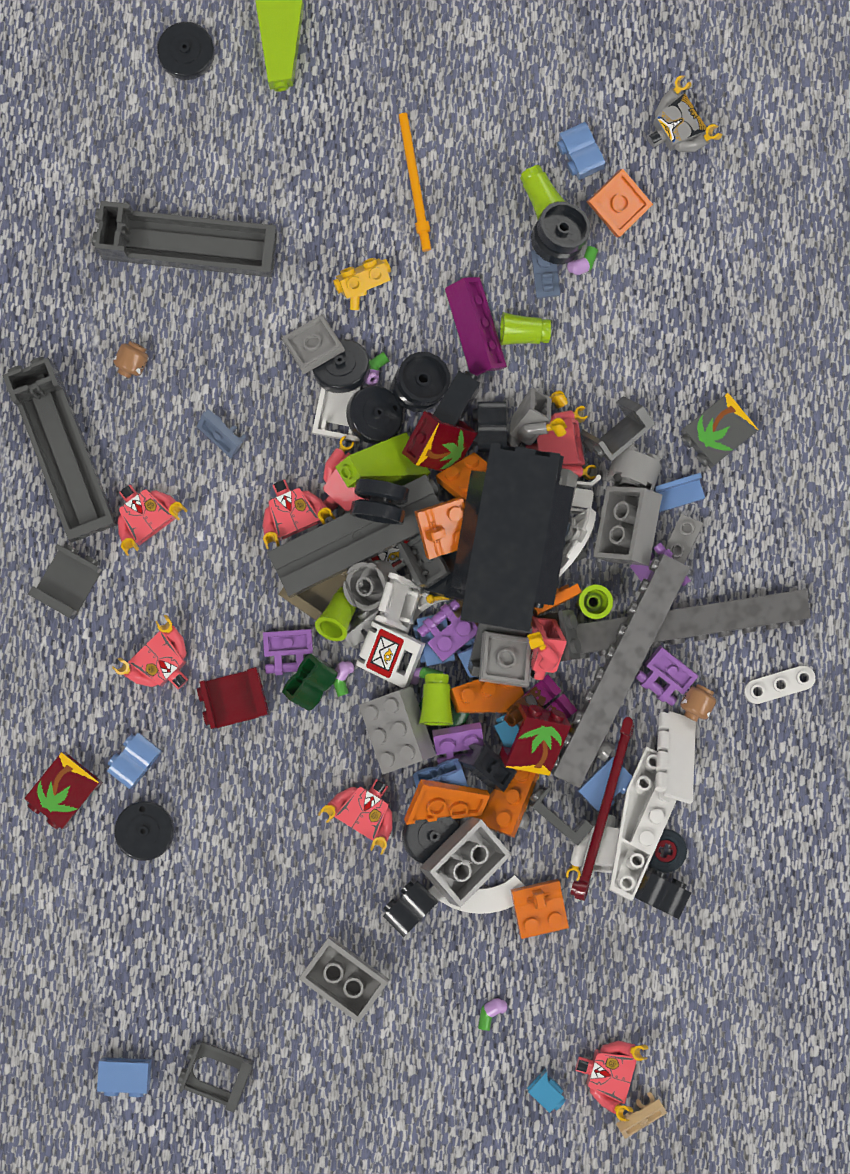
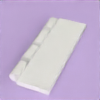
[655,711,696,804]

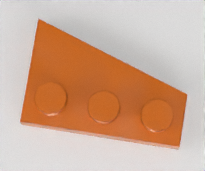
[450,679,524,713]
[474,769,539,838]
[404,779,490,825]

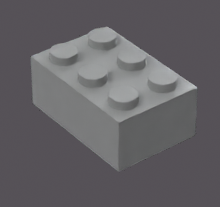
[593,486,662,566]
[359,687,436,775]
[419,817,512,907]
[299,935,389,1023]

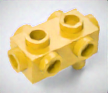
[333,258,391,310]

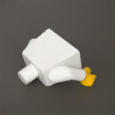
[566,815,620,881]

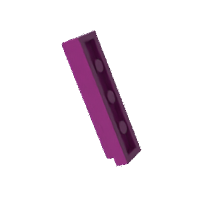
[445,277,507,376]

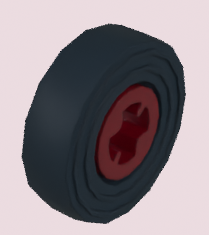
[649,829,687,873]

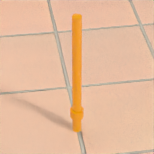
[398,113,431,252]

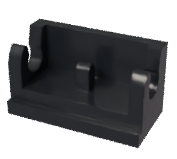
[458,744,516,792]

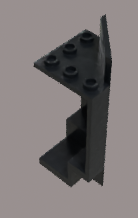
[451,442,575,632]

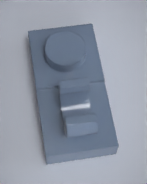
[531,250,560,299]
[196,409,246,458]

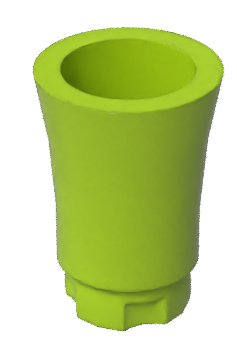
[520,165,566,220]
[500,312,551,346]
[577,585,613,619]
[315,587,357,641]
[419,673,453,726]

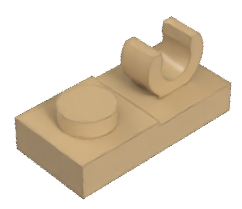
[616,1092,667,1139]

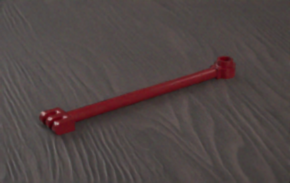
[570,717,634,901]

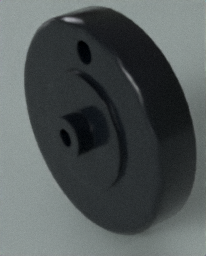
[157,22,215,80]
[313,339,370,393]
[346,385,403,444]
[114,801,174,861]
[402,816,460,864]

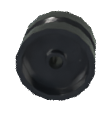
[531,202,591,264]
[392,352,450,412]
[350,479,410,525]

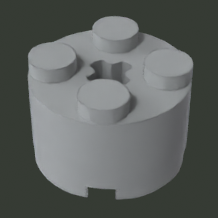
[606,445,662,491]
[343,560,397,611]

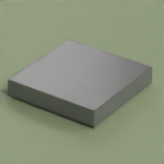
[282,314,345,375]
[479,631,531,688]

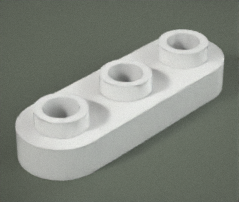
[744,666,815,704]

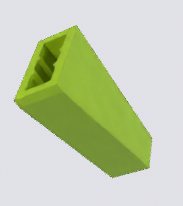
[255,0,304,92]
[335,432,431,488]

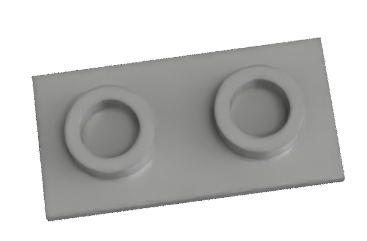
[665,514,704,564]
[341,609,380,649]

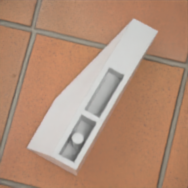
[609,746,677,901]

